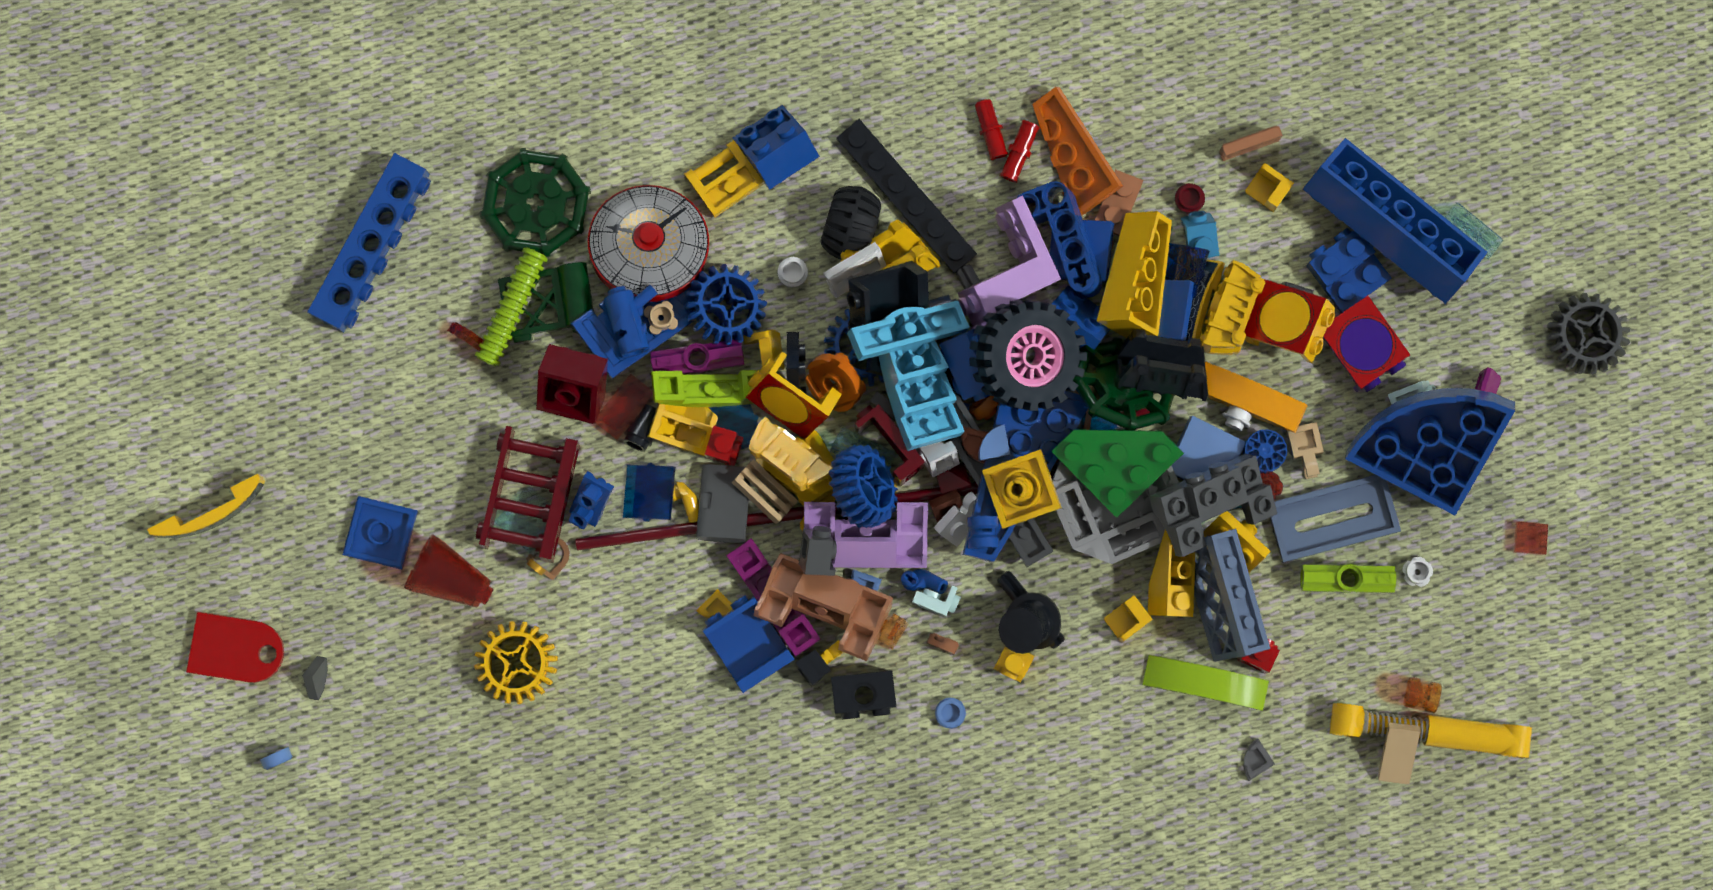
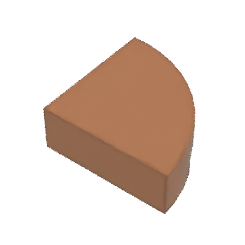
[926,633,959,655]

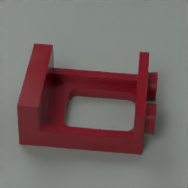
[855,404,925,487]

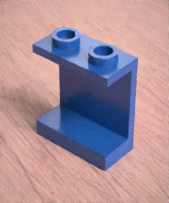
[702,595,795,693]

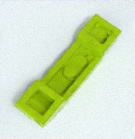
[651,370,757,407]
[1142,655,1269,711]

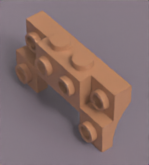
[754,553,893,661]

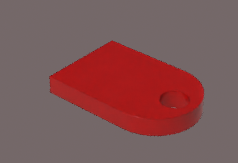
[186,612,284,683]

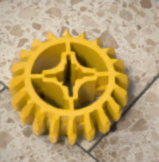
[474,621,558,704]

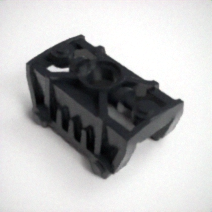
[1116,329,1208,401]

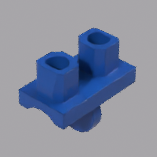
[569,471,614,529]

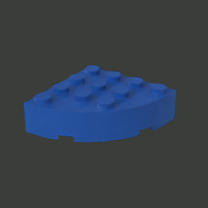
[1345,388,1515,516]

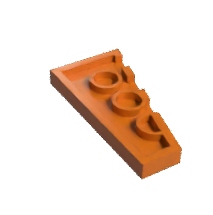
[1032,87,1123,216]

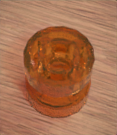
[1403,677,1442,713]

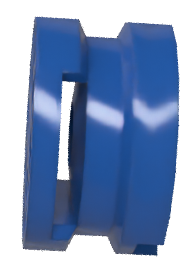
[1243,429,1287,474]

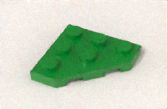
[1052,429,1184,518]

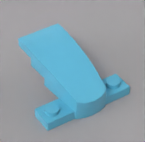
[847,300,970,451]

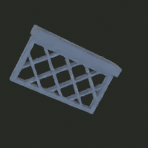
[1194,529,1270,662]

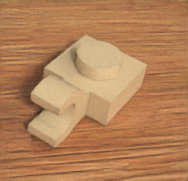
[1286,422,1324,479]

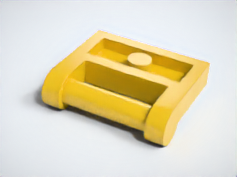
[684,140,764,218]

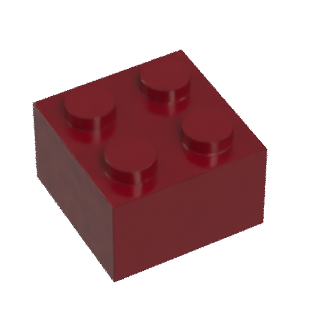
[536,344,608,424]

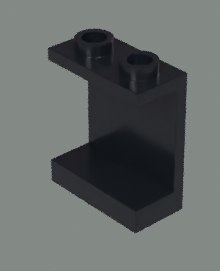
[847,261,929,330]

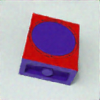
[1323,295,1410,393]

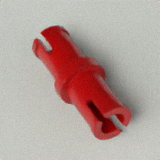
[999,120,1040,183]

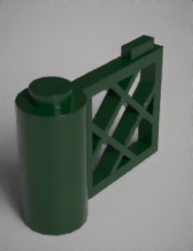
[498,262,594,343]

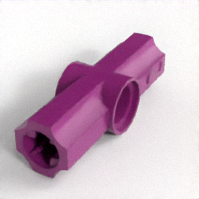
[650,339,745,374]

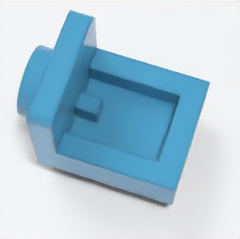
[1181,211,1220,261]

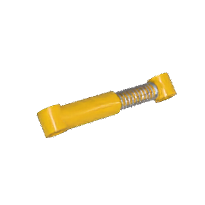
[1329,703,1532,758]

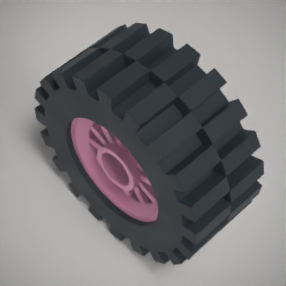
[969,300,1087,411]

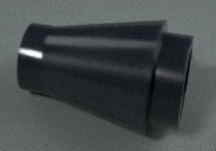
[623,404,657,452]

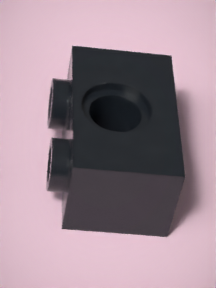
[831,670,896,720]

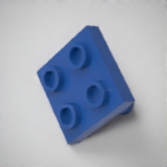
[1052,285,1111,350]

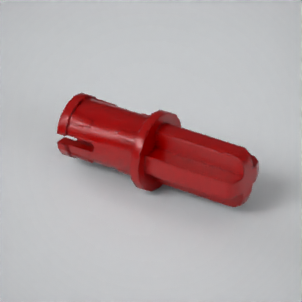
[975,99,1009,160]

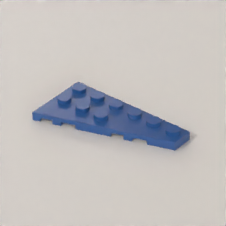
[962,391,1088,562]

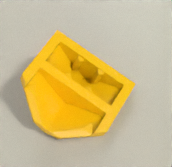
[648,403,718,456]

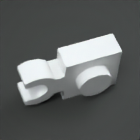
[933,492,976,547]

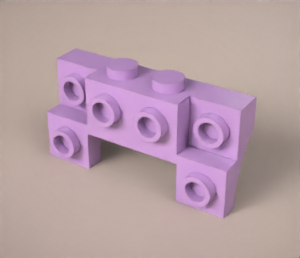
[804,502,928,568]

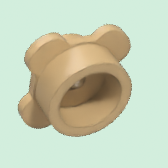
[644,301,678,335]

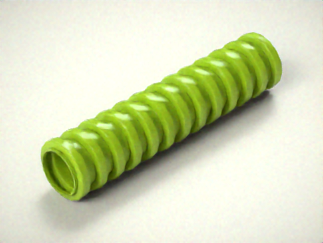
[475,247,548,367]

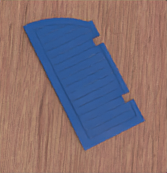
[571,278,725,379]

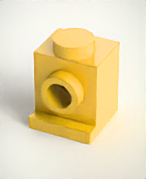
[993,646,1035,682]

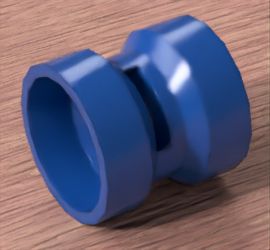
[967,516,999,549]

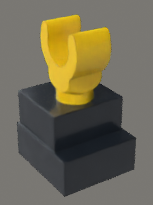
[795,640,844,687]

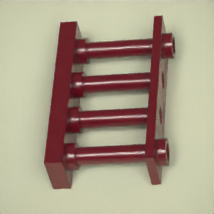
[476,426,580,563]

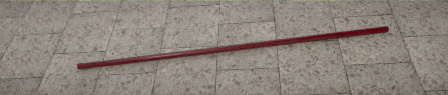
[576,471,1055,551]

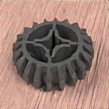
[1547,293,1631,375]

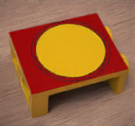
[1244,279,1335,363]
[745,352,842,439]

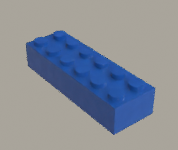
[1303,138,1487,304]

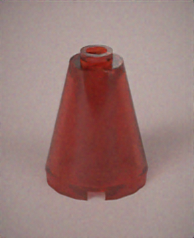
[404,534,493,608]

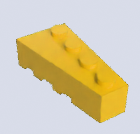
[1097,211,1172,338]

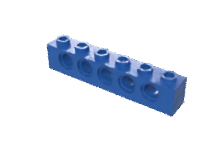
[308,153,431,333]

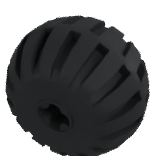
[821,186,881,260]

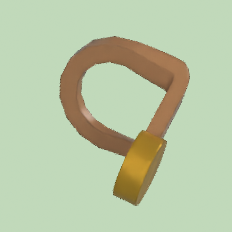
[526,538,570,580]

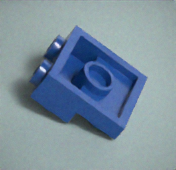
[1306,228,1392,313]

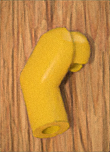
[667,482,699,523]

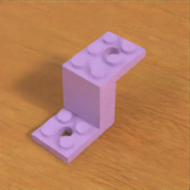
[957,196,1061,369]

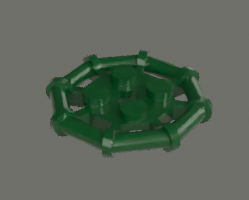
[479,148,591,257]
[1073,337,1175,430]

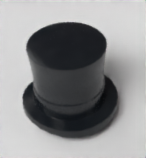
[998,592,1061,654]

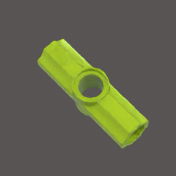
[1300,564,1396,593]

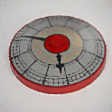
[588,185,709,302]

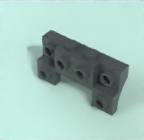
[1150,454,1277,557]

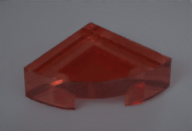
[447,322,484,352]

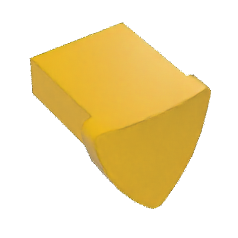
[743,329,785,371]

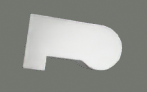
[916,441,960,477]

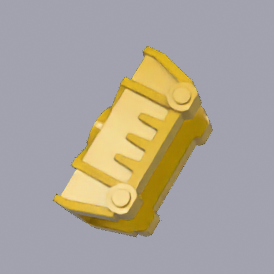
[840,219,940,292]
[1200,260,1265,355]
[749,417,833,506]

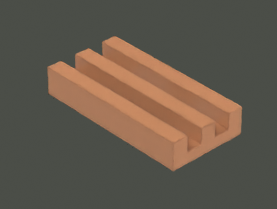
[1219,125,1283,161]

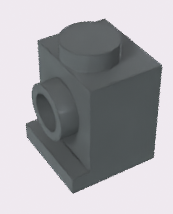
[799,526,837,576]

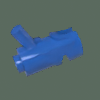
[604,285,658,358]

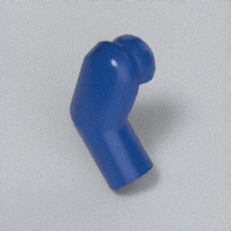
[901,569,948,594]

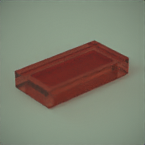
[596,374,653,440]

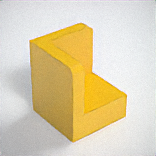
[1245,163,1294,213]
[1104,595,1153,643]

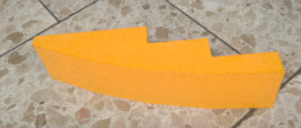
[1205,362,1307,433]

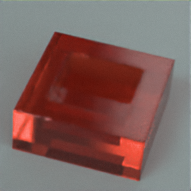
[1514,522,1548,555]

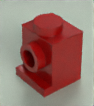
[704,425,744,466]
[1238,639,1280,674]

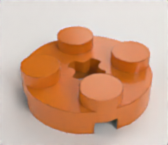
[806,352,866,412]

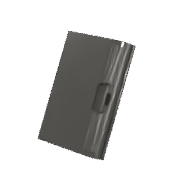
[696,464,750,543]

